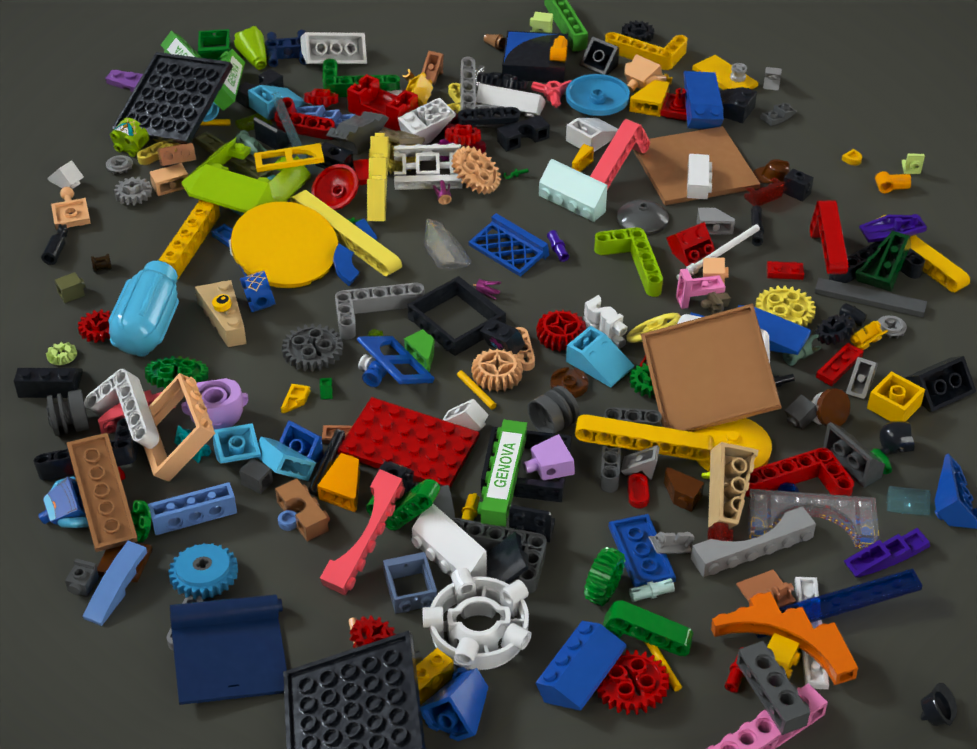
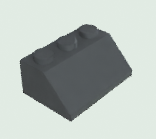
[823,422,885,488]

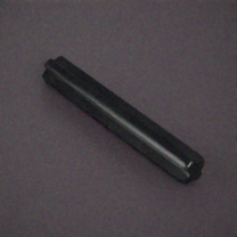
[309,429,345,496]

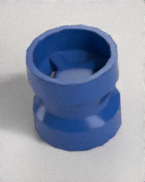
[362,360,387,387]

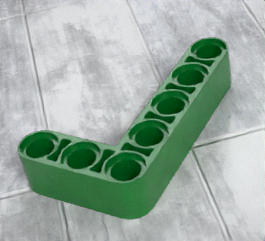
[322,59,400,97]

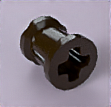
[91,254,112,272]

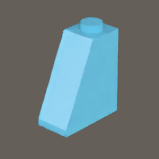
[257,436,316,481]

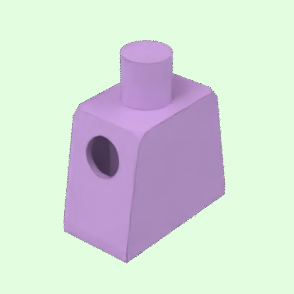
[523,435,575,480]

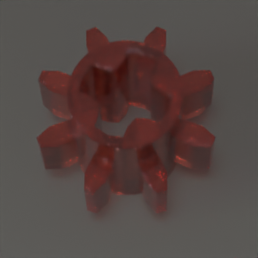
[707,522,733,541]

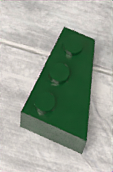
[855,231,911,292]

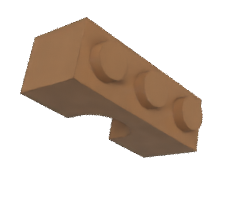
[275,478,330,541]

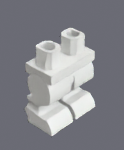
[583,295,628,349]

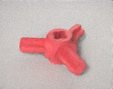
[531,80,572,108]

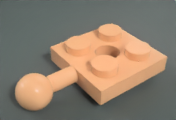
[51,187,91,230]

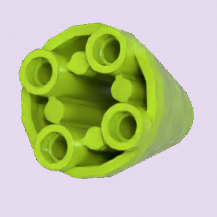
[234,26,267,70]

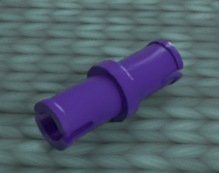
[547,230,569,262]

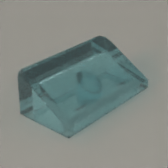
[886,486,931,516]

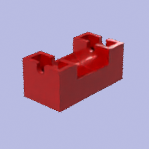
[347,74,418,131]

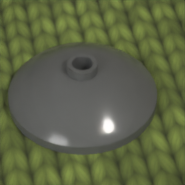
[617,199,669,235]

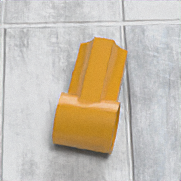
[550,36,568,62]
[875,171,912,194]

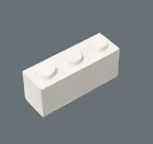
[687,154,712,199]

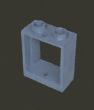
[383,552,437,614]

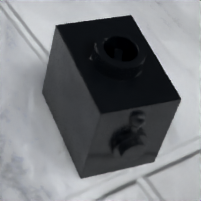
[782,169,814,202]

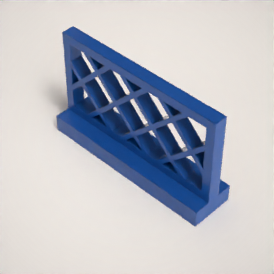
[468,213,549,277]

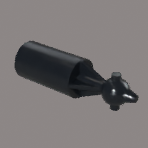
[41,224,68,265]

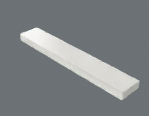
[795,577,829,689]

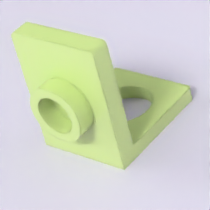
[902,154,925,174]

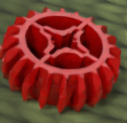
[536,310,586,352]

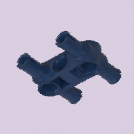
[265,30,307,67]

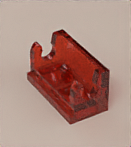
[744,177,784,206]

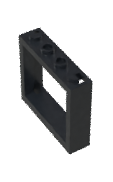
[407,276,506,356]
[481,426,571,502]

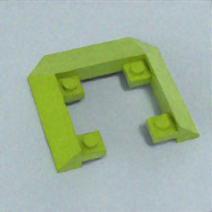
[182,137,311,213]

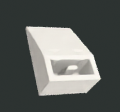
[398,97,456,145]
[566,118,618,152]

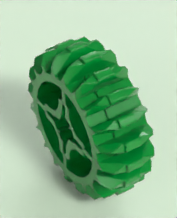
[584,547,625,606]

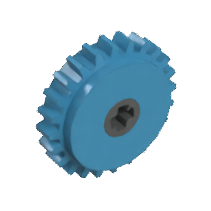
[168,543,238,600]

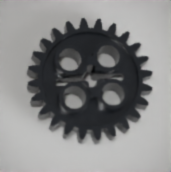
[476,72,528,90]

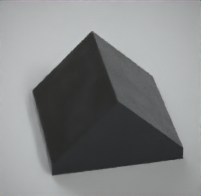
[579,37,619,75]
[253,117,296,150]

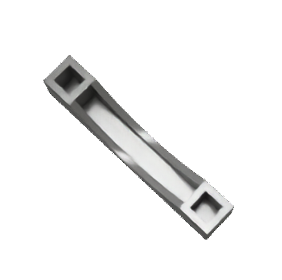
[691,506,816,577]

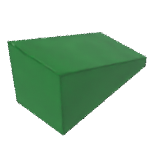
[320,378,333,399]

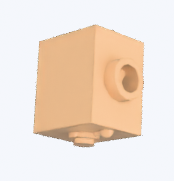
[703,258,728,285]

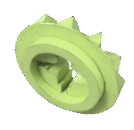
[46,341,77,365]

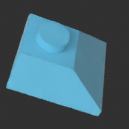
[213,423,261,464]

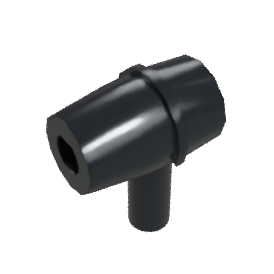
[839,303,867,326]

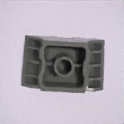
[326,111,389,155]

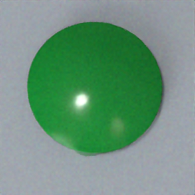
[130,500,151,542]

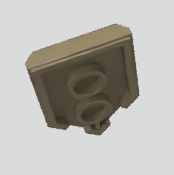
[379,128,425,144]

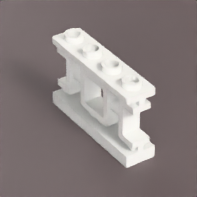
[394,143,462,190]

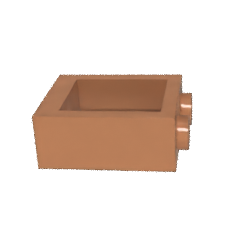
[157,143,196,166]

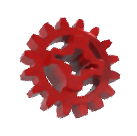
[304,88,338,108]
[445,124,481,146]
[78,309,111,343]
[350,615,396,648]

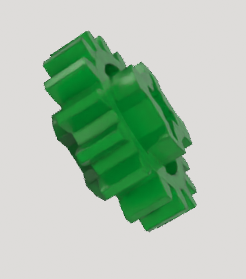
[630,363,655,398]

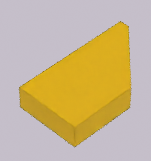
[281,384,311,413]

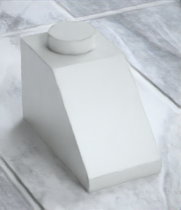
[47,160,84,189]
[443,399,489,431]

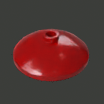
[311,164,359,210]

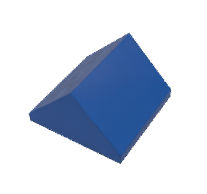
[279,420,324,463]

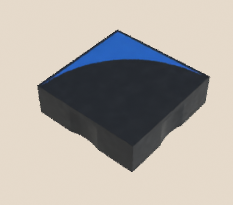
[502,31,568,83]

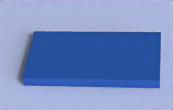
[609,514,676,588]

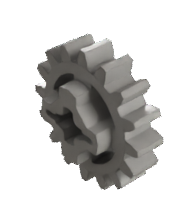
[114,177,152,206]

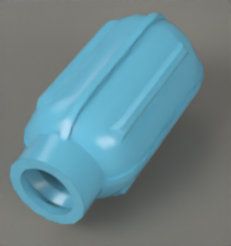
[108,261,179,357]

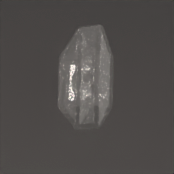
[424,219,472,270]

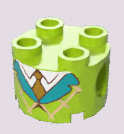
[110,118,149,157]

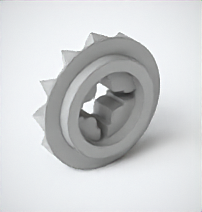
[106,155,133,174]
[878,316,907,339]

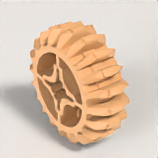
[471,348,523,393]

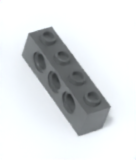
[736,641,810,735]

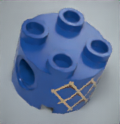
[240,270,276,313]

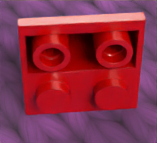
[666,222,715,267]

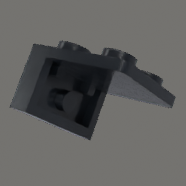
[509,505,555,543]

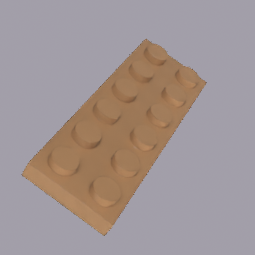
[67,433,138,552]

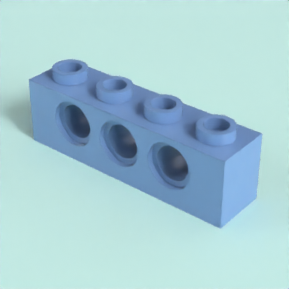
[148,482,237,535]

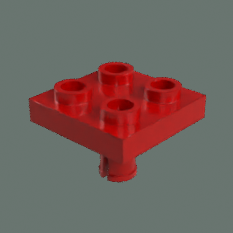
[660,88,687,121]

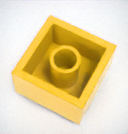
[867,371,925,422]

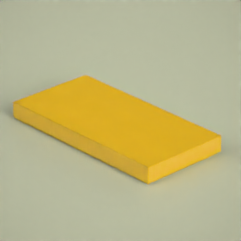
[692,55,759,90]

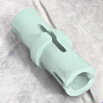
[629,578,675,602]

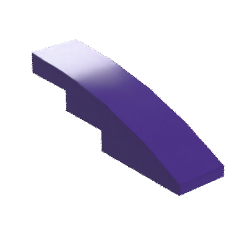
[844,527,930,578]

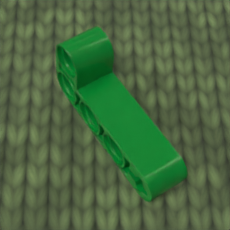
[366,479,441,530]
[603,600,693,656]

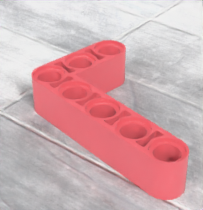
[590,119,650,190]

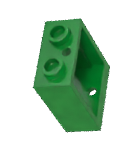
[198,29,231,60]

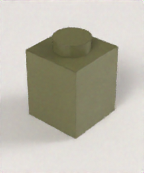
[55,272,86,303]

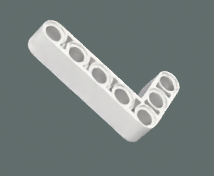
[84,369,159,449]

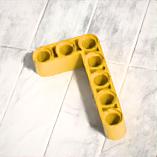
[605,32,687,70]

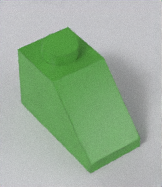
[404,329,435,372]

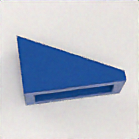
[355,218,378,240]

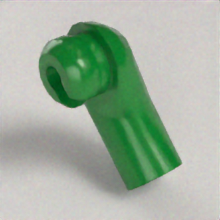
[870,448,892,474]

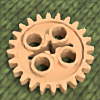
[451,146,501,195]

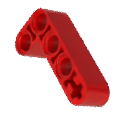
[274,97,336,140]

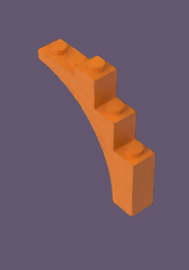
[711,591,858,685]

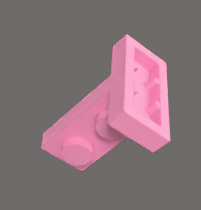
[676,269,726,309]

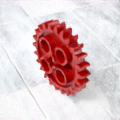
[596,650,669,715]

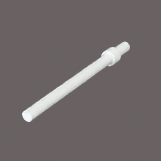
[676,224,760,280]

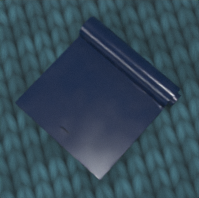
[170,594,287,705]

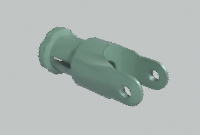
[236,130,267,156]
[783,334,821,366]

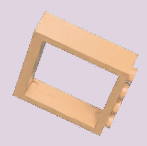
[144,373,215,482]

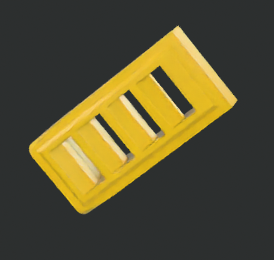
[572,144,594,172]

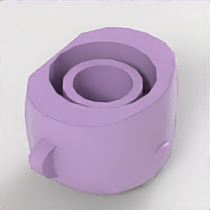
[181,378,248,430]

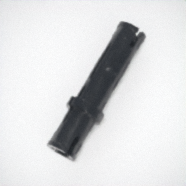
[751,205,764,246]

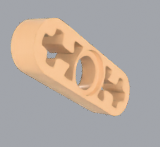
[516,327,535,371]

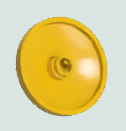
[694,418,772,471]

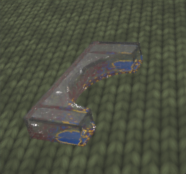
[748,489,879,549]

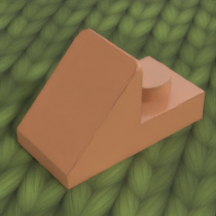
[421,51,444,85]

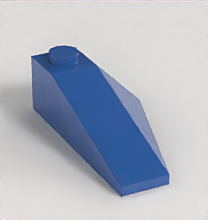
[935,453,977,529]

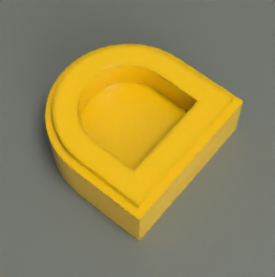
[841,149,862,166]

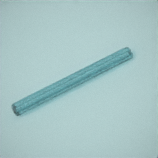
[271,91,310,168]

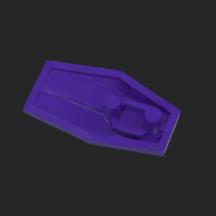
[859,214,927,243]

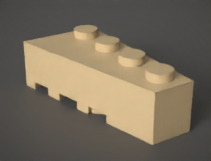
[195,280,247,347]
[708,442,759,531]

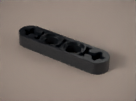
[457,107,520,126]

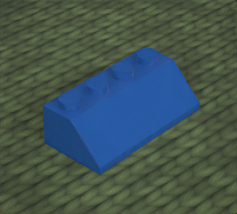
[535,621,627,711]

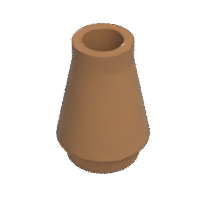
[484,34,506,50]

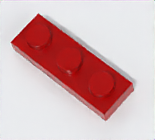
[816,343,864,386]

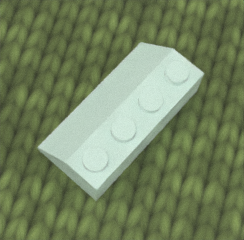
[539,159,607,222]

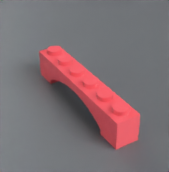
[320,469,405,596]

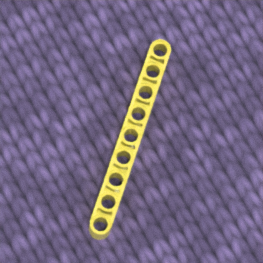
[290,190,402,276]

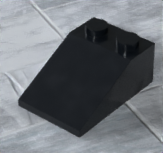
[719,87,757,124]

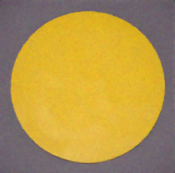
[231,201,338,288]

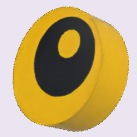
[212,294,232,312]

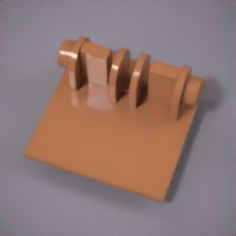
[736,569,796,608]

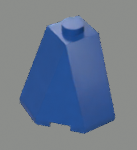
[421,668,488,741]

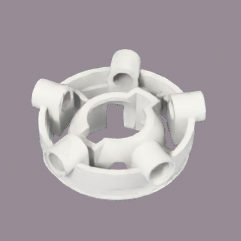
[423,568,532,670]

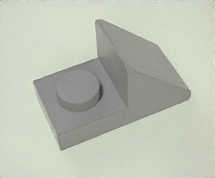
[763,67,782,90]
[621,445,660,480]

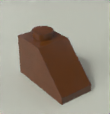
[664,467,704,512]

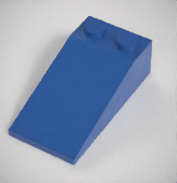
[683,71,724,129]
[738,305,811,355]

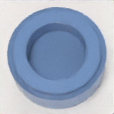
[278,510,297,531]

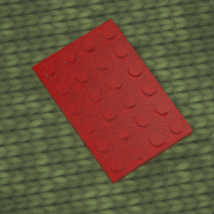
[337,397,479,488]

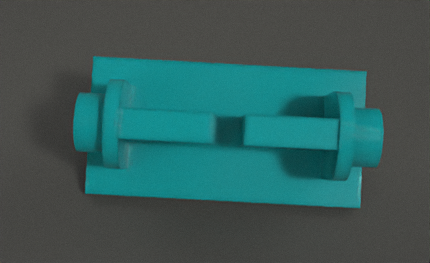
[174,425,211,463]

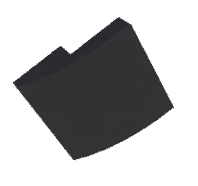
[487,532,529,584]

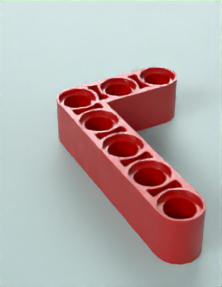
[810,200,848,274]
[745,448,854,503]

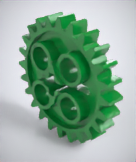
[145,356,208,389]

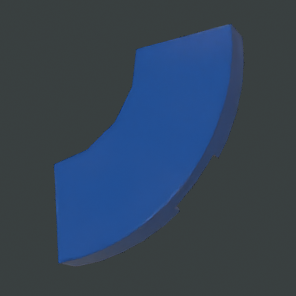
[333,243,360,286]

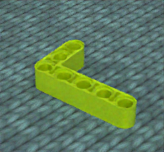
[594,228,663,297]

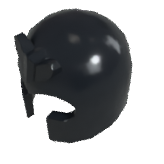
[879,421,915,454]

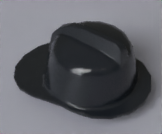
[920,682,957,726]

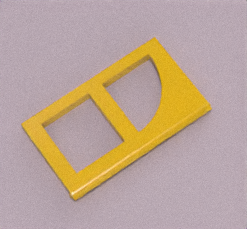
[254,143,324,172]

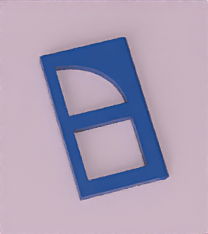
[357,336,435,384]

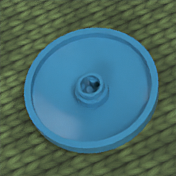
[566,74,630,116]

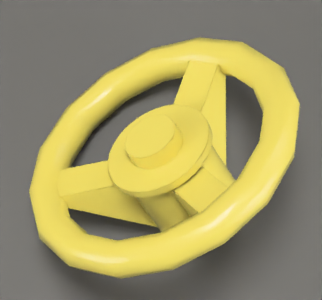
[626,313,681,343]

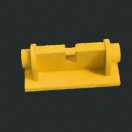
[850,321,888,350]

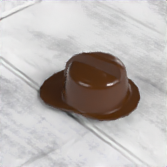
[753,159,790,183]

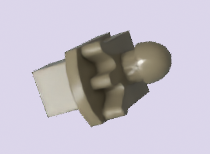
[701,292,731,314]

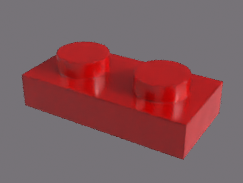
[766,261,804,280]

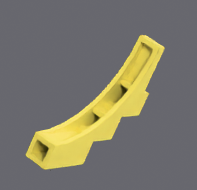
[367,133,392,221]

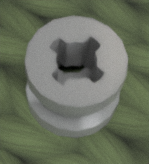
[730,63,747,82]

